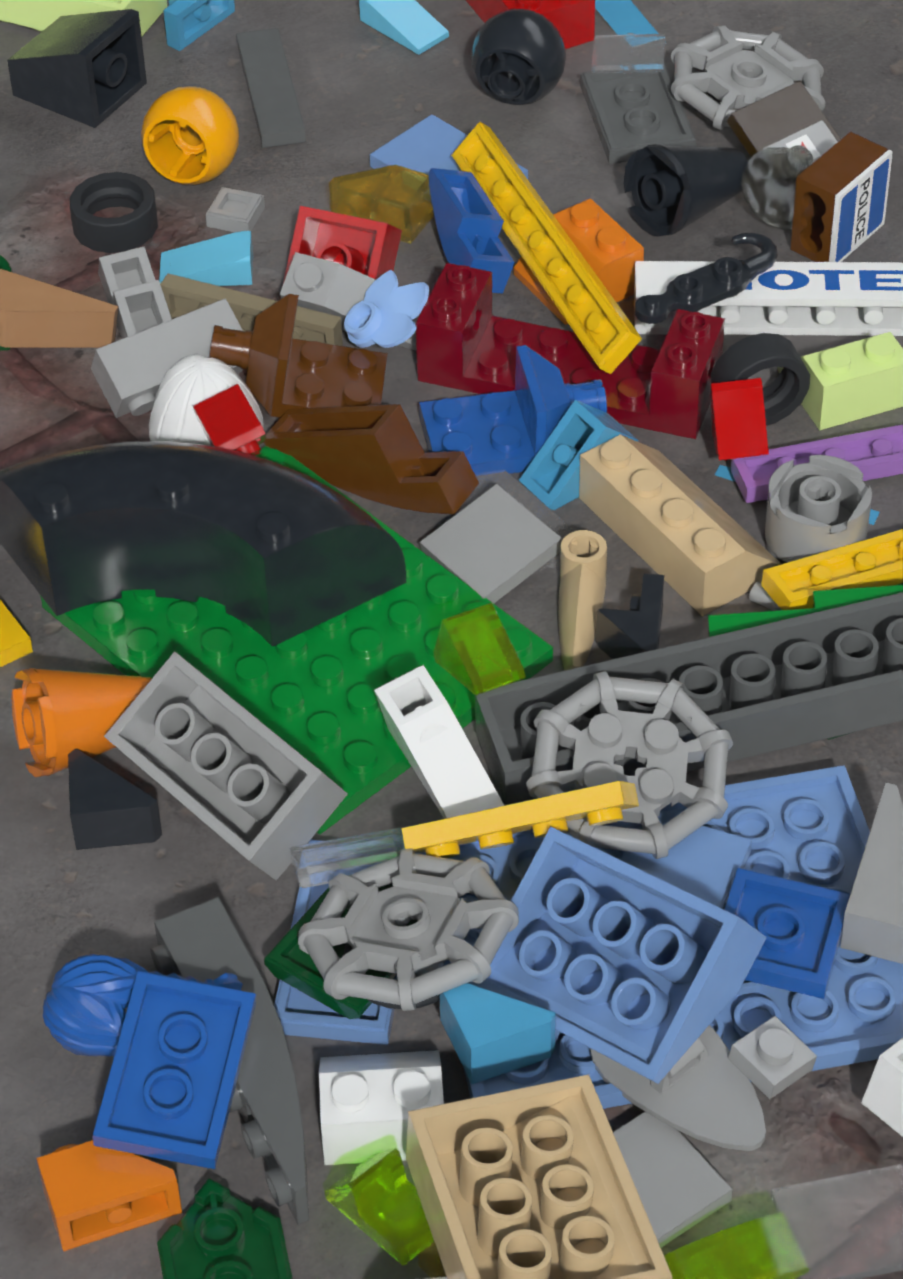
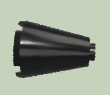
[623,144,751,236]

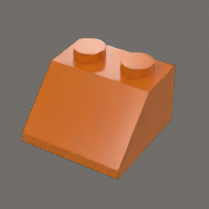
[513,198,644,325]

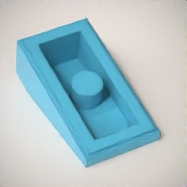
[359,0,449,55]
[159,231,253,286]

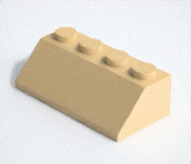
[579,434,781,616]

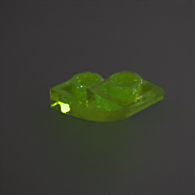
[664,1212,810,1279]

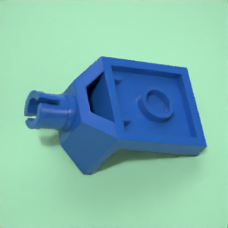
[419,345,607,478]

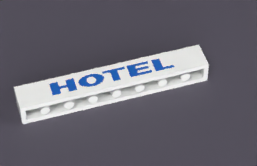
[634,261,903,336]

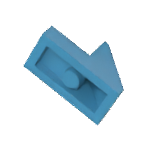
[163,0,235,51]

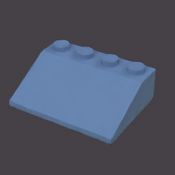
[468,826,767,1084]

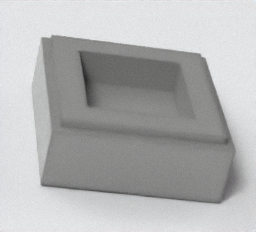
[206,187,265,232]

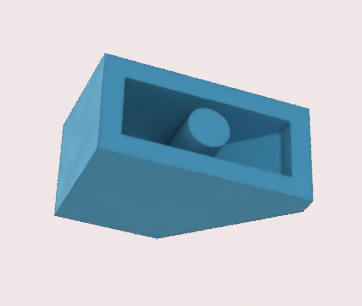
[519,400,639,510]

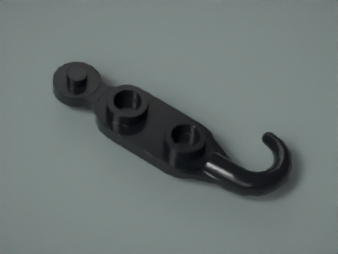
[635,233,778,324]

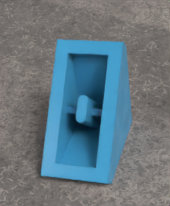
[439,983,556,1084]

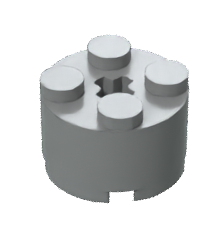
[765,455,872,563]

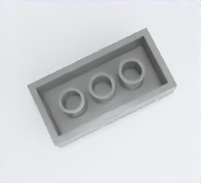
[104,652,348,881]

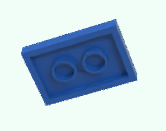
[93,971,256,1169]

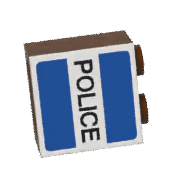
[790,131,893,262]

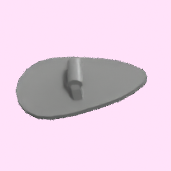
[590,1025,766,1151]

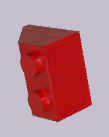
[280,206,402,297]

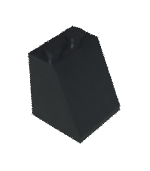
[7,9,147,128]

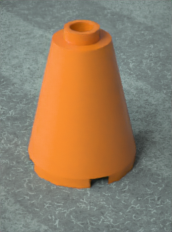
[11,668,152,778]

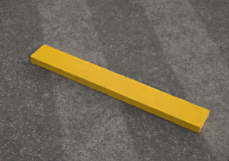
[451,122,642,374]

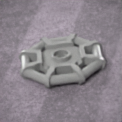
[671,25,825,130]
[526,671,733,859]
[298,848,519,1011]

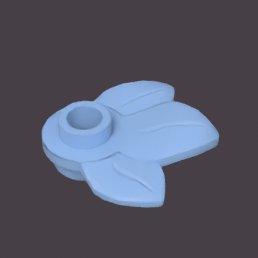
[344,270,429,348]

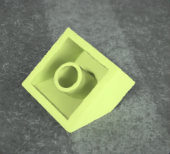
[777,332,903,431]

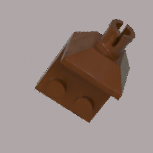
[210,294,388,418]

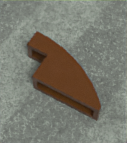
[264,404,479,514]

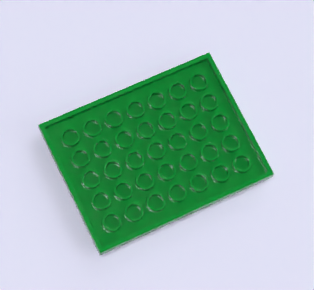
[40,446,553,835]

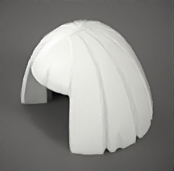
[149,354,264,446]

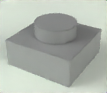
[728,1016,817,1099]

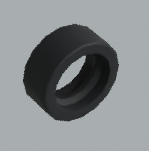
[69,172,158,253]
[711,333,810,426]

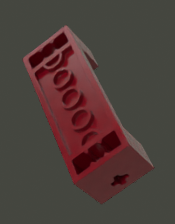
[416,263,725,440]

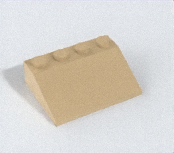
[406,1074,672,1279]

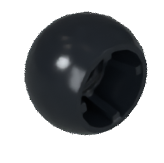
[471,9,566,105]

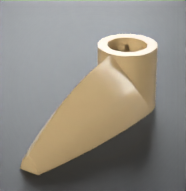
[558,530,607,671]

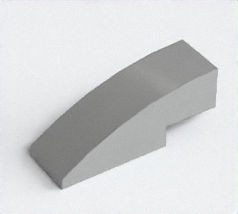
[98,247,172,339]

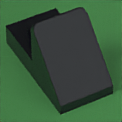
[596,573,665,659]

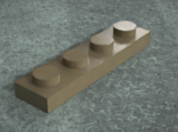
[160,273,343,346]

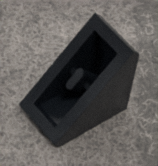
[68,748,162,850]

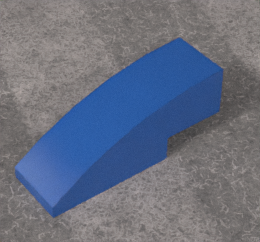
[428,168,515,294]

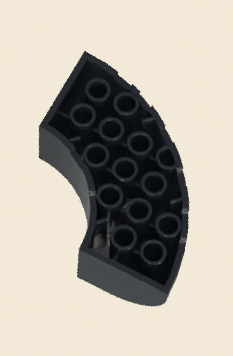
[0,441,407,647]

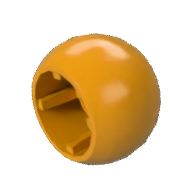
[141,86,239,185]

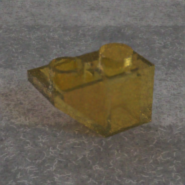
[329,165,434,244]

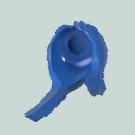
[43,954,243,1057]

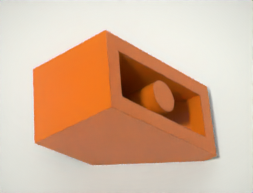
[36,1140,182,1252]

